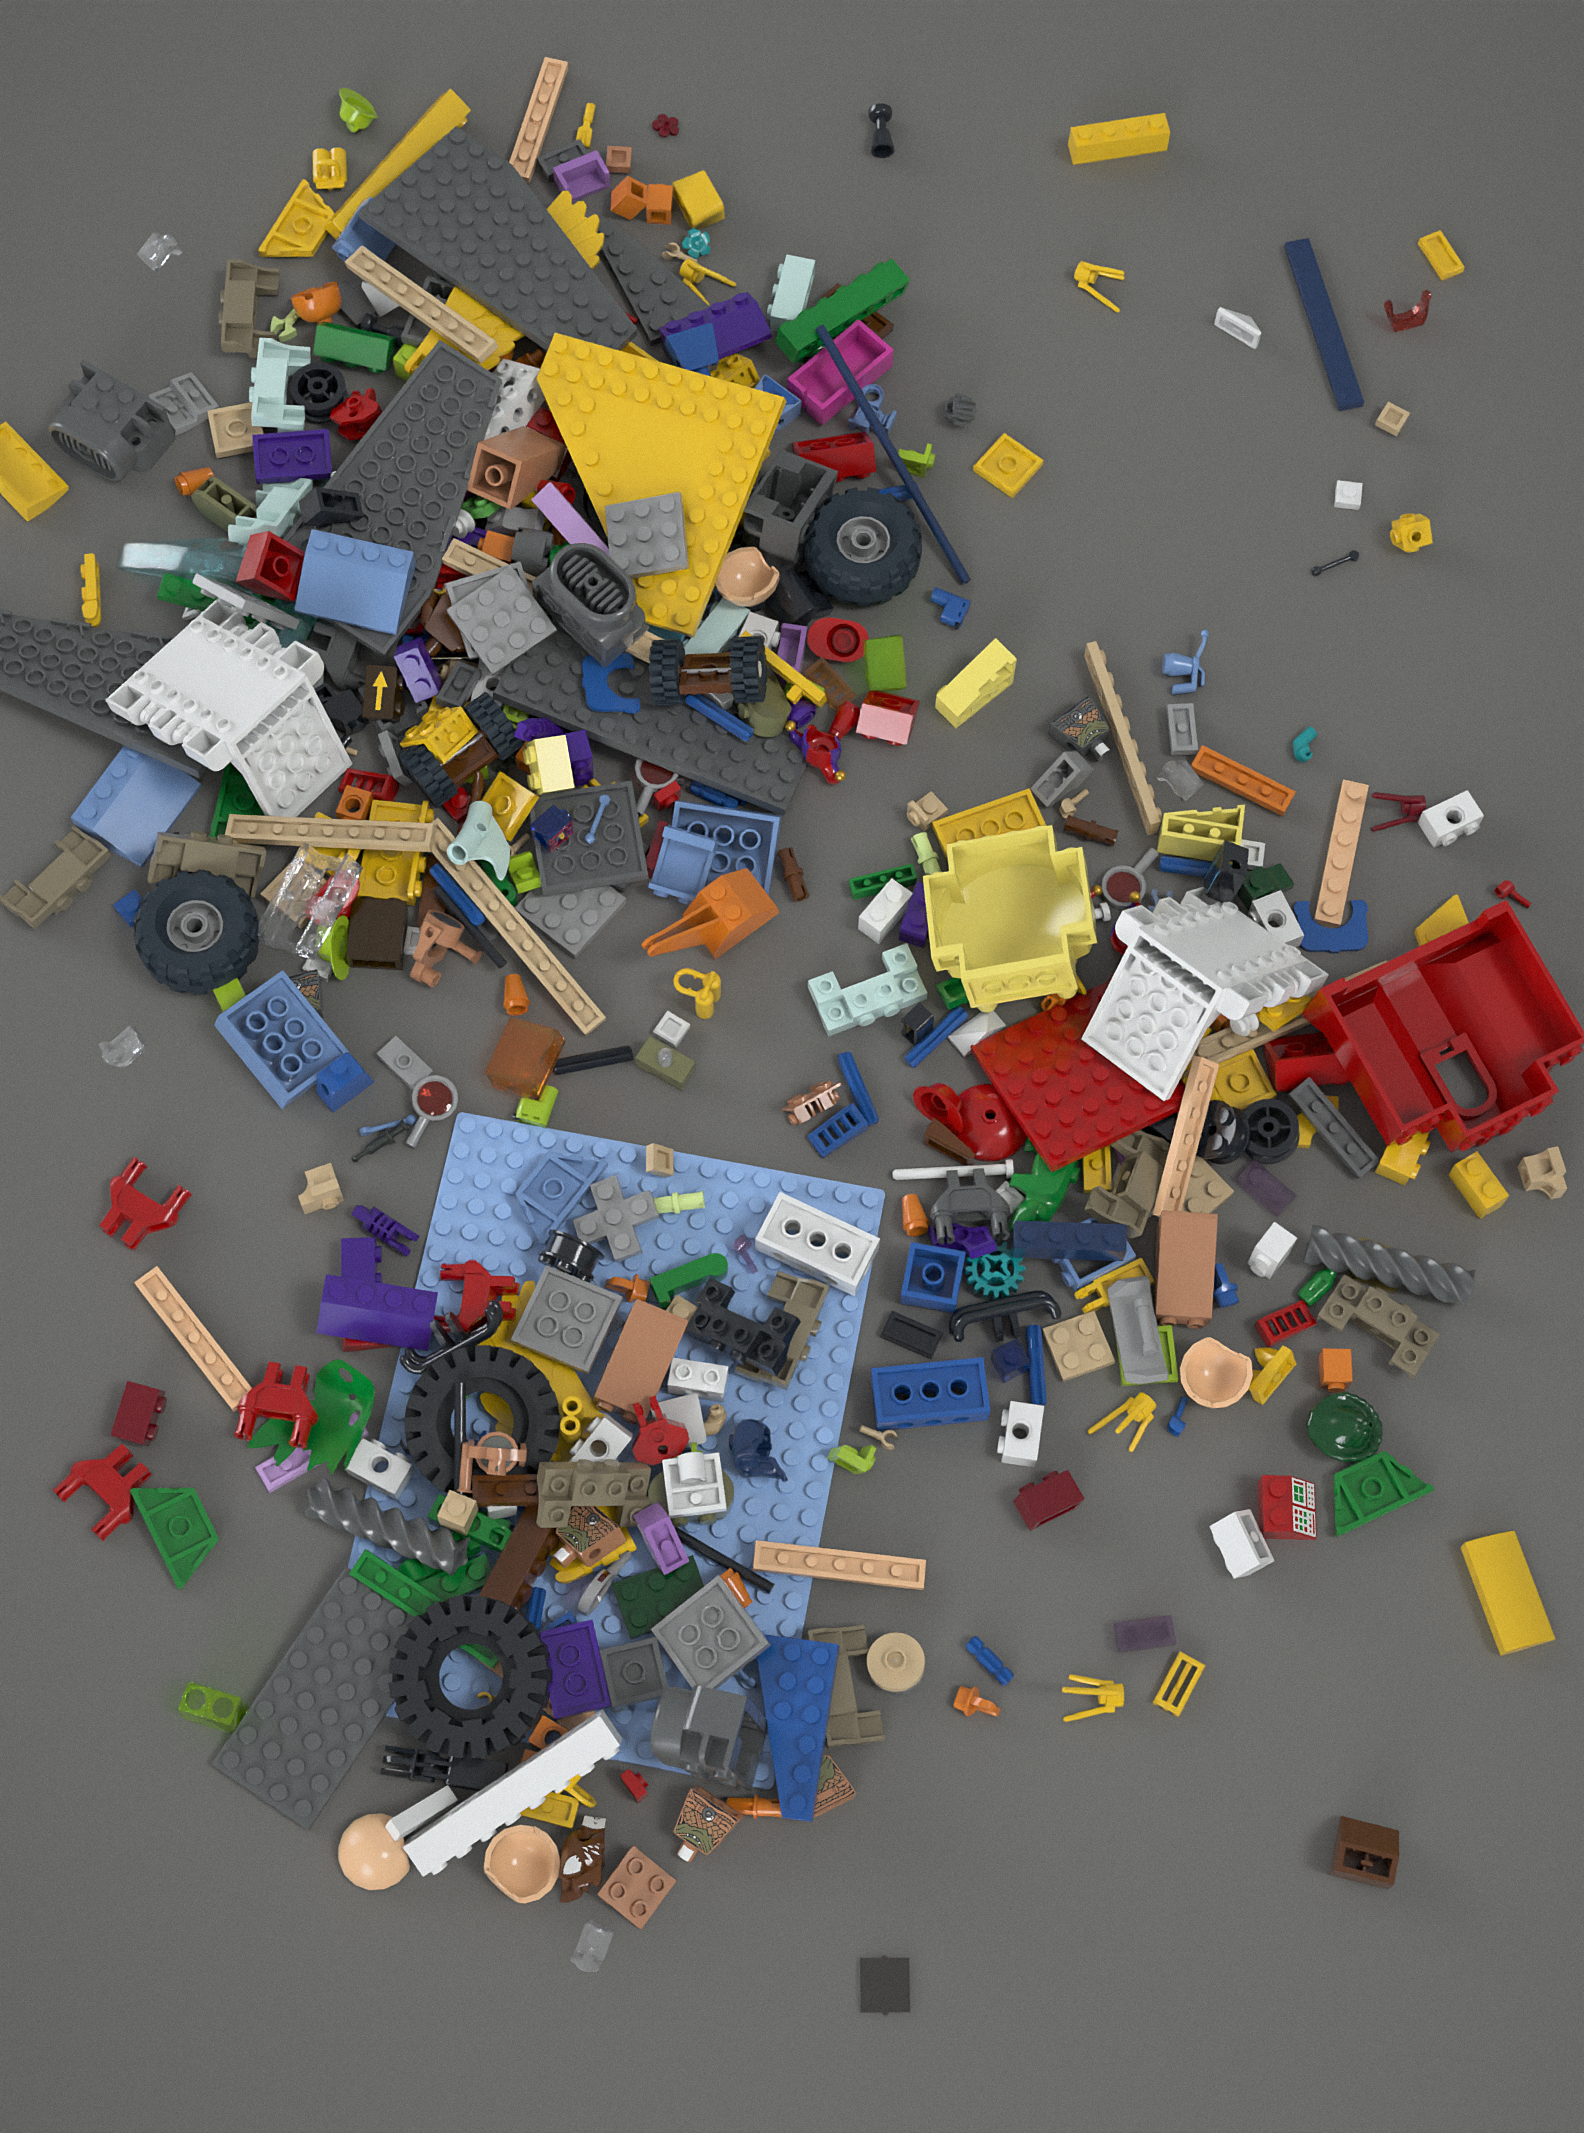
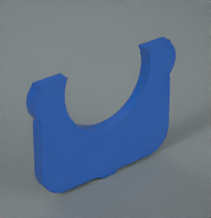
[581,653,640,714]
[1293,900,1368,954]

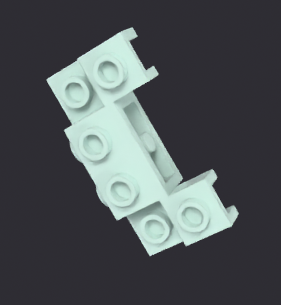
[249,338,311,433]
[228,478,313,546]
[808,943,928,1037]

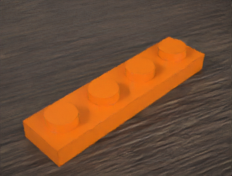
[1190,745,1296,817]

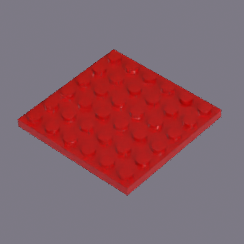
[970,980,1186,1172]

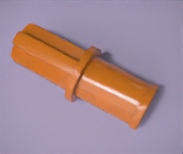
[726,1795,782,1819]

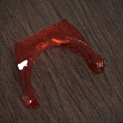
[1384,290,1432,332]

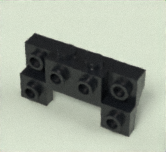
[685,1278,801,1376]

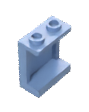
[331,197,395,261]
[648,825,719,905]

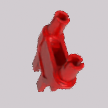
[99,1157,192,1251]
[433,1259,520,1333]
[234,1361,318,1449]
[52,1444,152,1542]

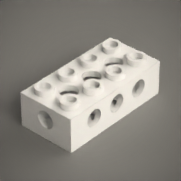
[484,359,545,440]
[755,1192,880,1296]

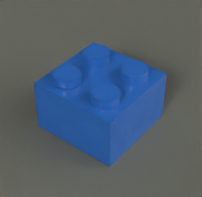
[901,1242,966,1313]

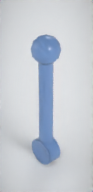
[585,795,610,843]
[359,1115,416,1136]

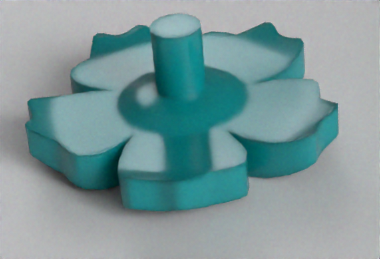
[681,228,711,259]

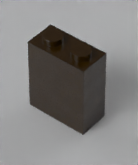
[346,896,409,971]

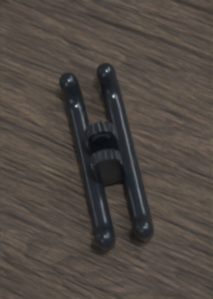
[949,1290,1062,1343]
[400,1300,503,1375]

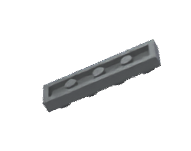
[1287,1077,1380,1179]

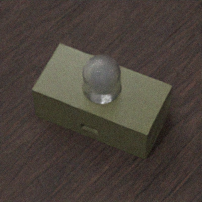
[635,1036,696,1091]

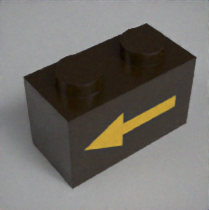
[362,665,407,723]

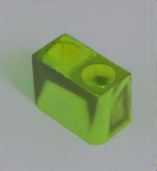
[863,634,907,691]
[178,1681,247,1734]

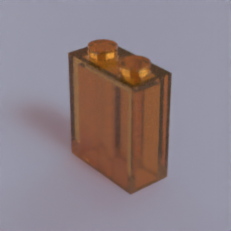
[485,1017,566,1098]

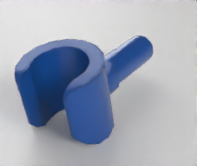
[1167,1397,1188,1437]

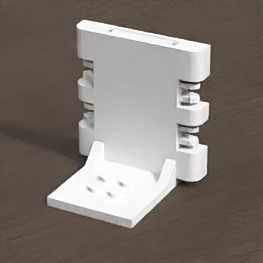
[106,600,352,817]
[1082,887,1329,1101]

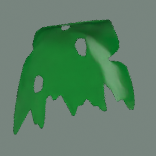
[247,1359,375,1474]

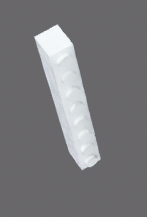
[403,1709,622,1877]

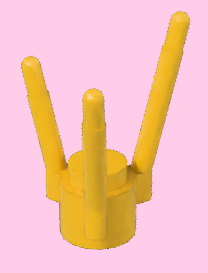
[679,258,736,305]
[1074,261,1125,313]
[1087,1392,1157,1452]
[1062,1674,1124,1722]

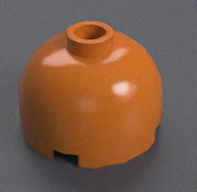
[290,281,342,324]

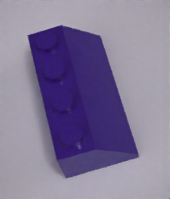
[658,292,773,365]
[316,1274,438,1351]

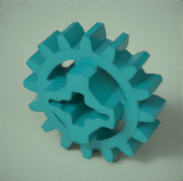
[965,1240,1025,1299]

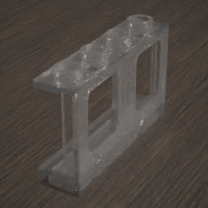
[258,843,363,960]

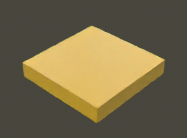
[973,433,1044,499]
[481,771,539,842]
[1214,1049,1277,1111]

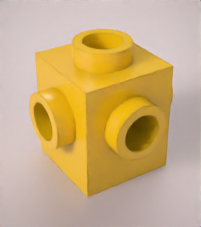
[1390,513,1433,552]

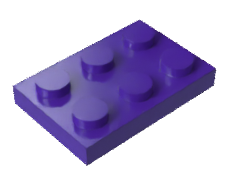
[252,429,333,484]
[540,1619,612,1720]

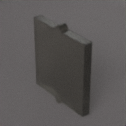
[860,1955,910,2016]

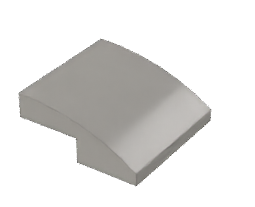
[148,372,219,436]

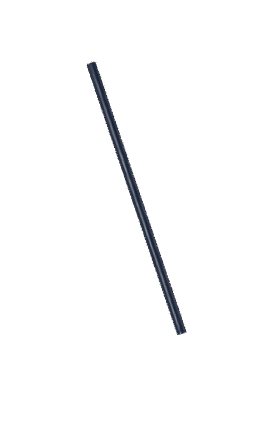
[816,325,971,585]

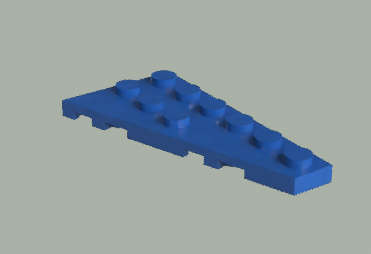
[757,1634,840,1823]

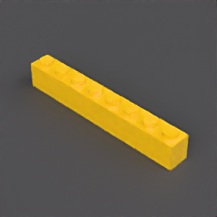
[323,88,471,240]

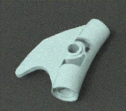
[447,801,510,880]

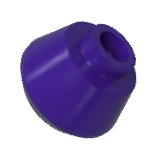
[786,697,816,730]

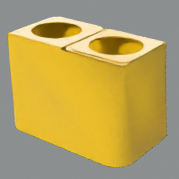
[672,170,725,230]

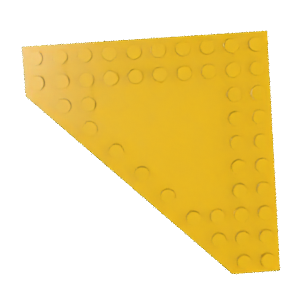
[536,333,787,638]

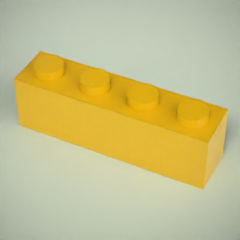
[1068,113,1170,165]

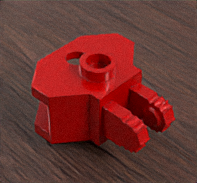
[330,388,382,441]
[632,1396,689,1466]

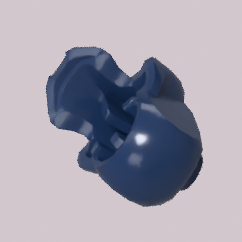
[729,1419,788,1482]

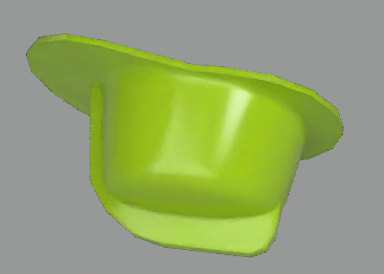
[339,88,379,133]
[315,915,350,981]

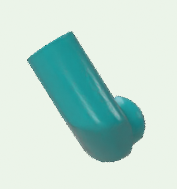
[1293,726,1318,762]

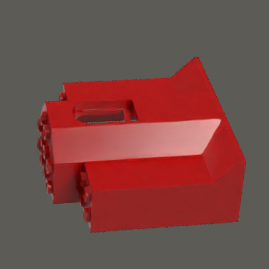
[1301,900,1584,1152]

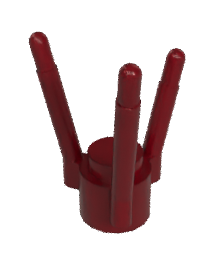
[1371,792,1426,832]

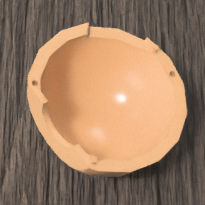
[715,547,779,607]
[1180,1337,1253,1408]
[338,1813,410,1890]
[484,1825,560,1904]

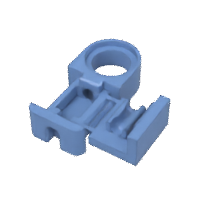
[848,384,897,435]

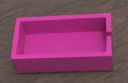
[787,319,894,426]

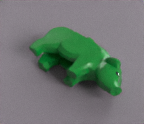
[1009,1138,1080,1232]

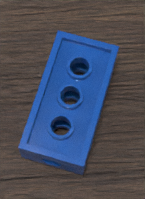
[870,1357,990,1431]

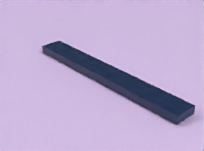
[1284,238,1364,411]

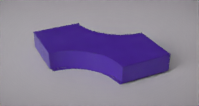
[927,1223,997,1259]

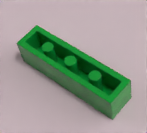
[848,863,917,900]

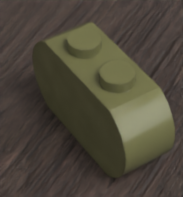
[192,476,257,533]
[730,667,792,737]
[648,1470,734,1527]

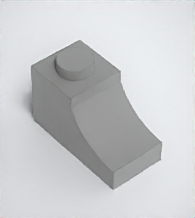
[485,506,546,538]
[1030,751,1094,807]

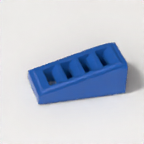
[807,1103,868,1159]

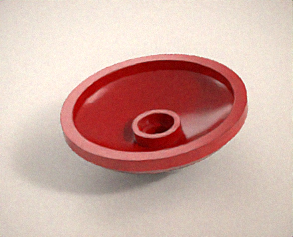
[956,1084,1027,1162]

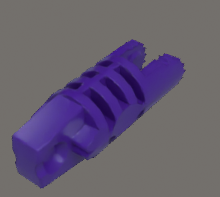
[514,718,564,742]
[352,1205,419,1257]

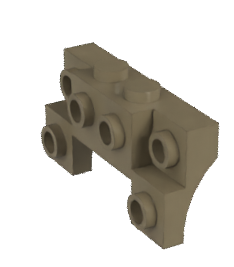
[219,259,280,358]
[0,825,111,929]
[147,830,266,898]
[1085,1130,1171,1239]
[735,1271,830,1391]
[1316,1274,1440,1379]
[536,1459,651,1528]
[808,1624,885,1749]

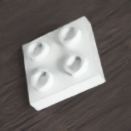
[662,1452,727,1518]

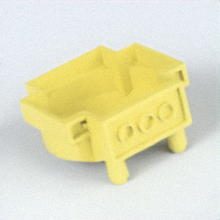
[923,825,1097,1013]

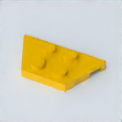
[258,179,335,257]
[1414,894,1469,946]

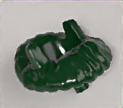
[1306,1392,1383,1462]

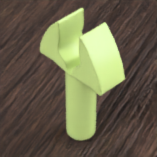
[271,308,299,342]

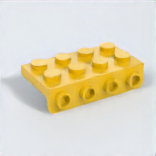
[932,788,1046,862]
[356,800,434,906]

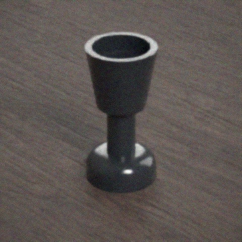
[868,103,895,158]
[360,312,405,349]

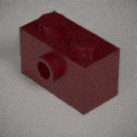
[110,1381,167,1446]
[1013,1470,1085,1531]

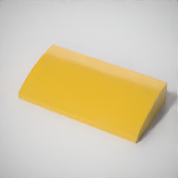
[0,422,69,522]
[1460,1530,1555,1656]

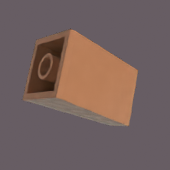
[467,426,566,509]
[1153,1210,1218,1329]
[591,1298,688,1425]

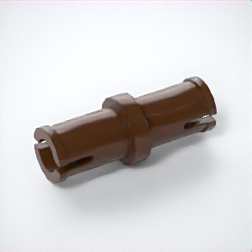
[1063,815,1119,846]
[777,847,810,902]

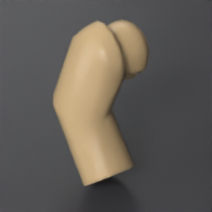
[704,1404,727,1437]

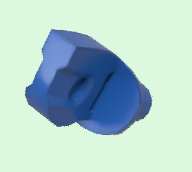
[1213,1263,1239,1309]

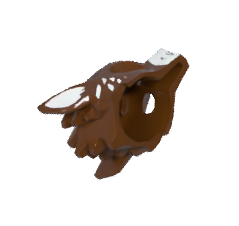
[559,1816,606,1903]

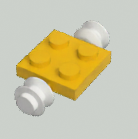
[1230,995,1312,1037]

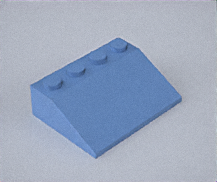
[294,529,416,635]
[71,745,201,868]
[672,800,782,896]
[214,970,350,1109]

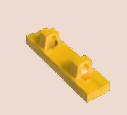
[740,630,827,708]

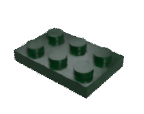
[612,1555,704,1640]

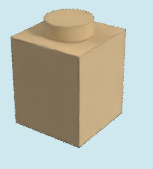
[437,1490,478,1536]

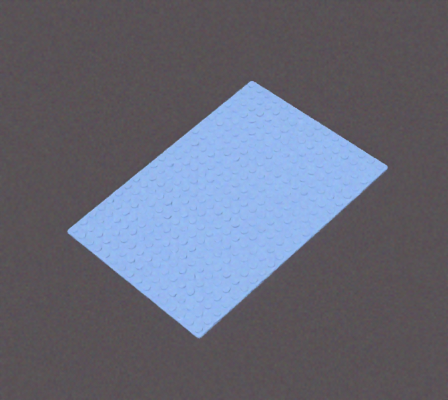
[348,1112,885,1790]

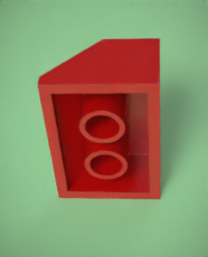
[792,431,876,482]
[1262,1032,1350,1092]

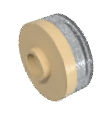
[867,1633,926,1695]

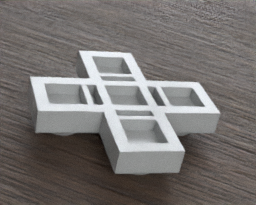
[573,1175,660,1263]

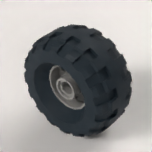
[804,487,922,607]
[133,870,261,995]

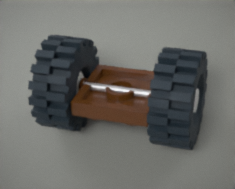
[649,636,767,706]
[398,692,524,808]

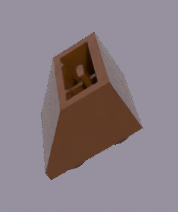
[1329,1816,1399,1889]

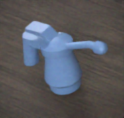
[1162,630,1209,695]

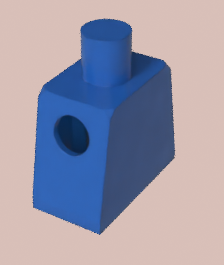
[664,323,719,376]
[316,1052,374,1113]

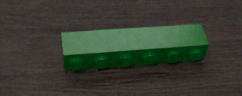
[775,258,910,364]

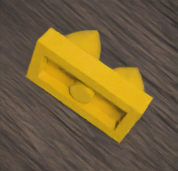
[1249,1345,1296,1405]

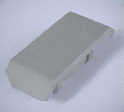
[1108,1276,1168,1384]

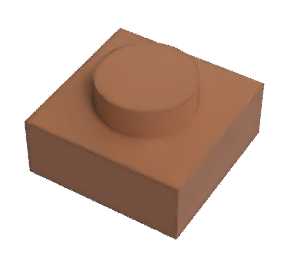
[606,146,632,173]

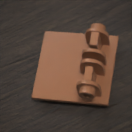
[782,1080,841,1125]
[597,1845,676,1930]

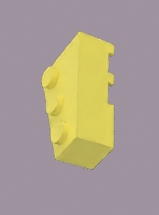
[935,638,1017,728]
[1157,805,1245,865]

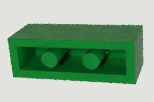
[313,321,396,373]

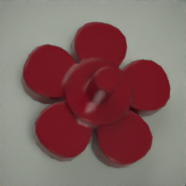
[652,114,679,138]

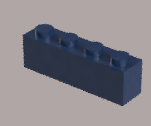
[1012,1221,1127,1261]

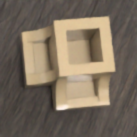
[1517,1146,1567,1200]
[298,1163,344,1214]

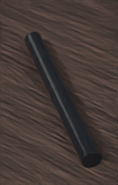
[433,885,507,969]
[454,1383,466,1496]
[675,1527,775,1594]

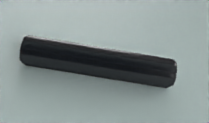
[553,1045,633,1075]

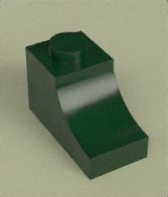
[1237,863,1295,911]

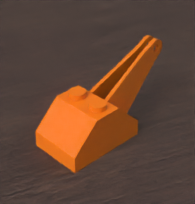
[641,868,780,960]

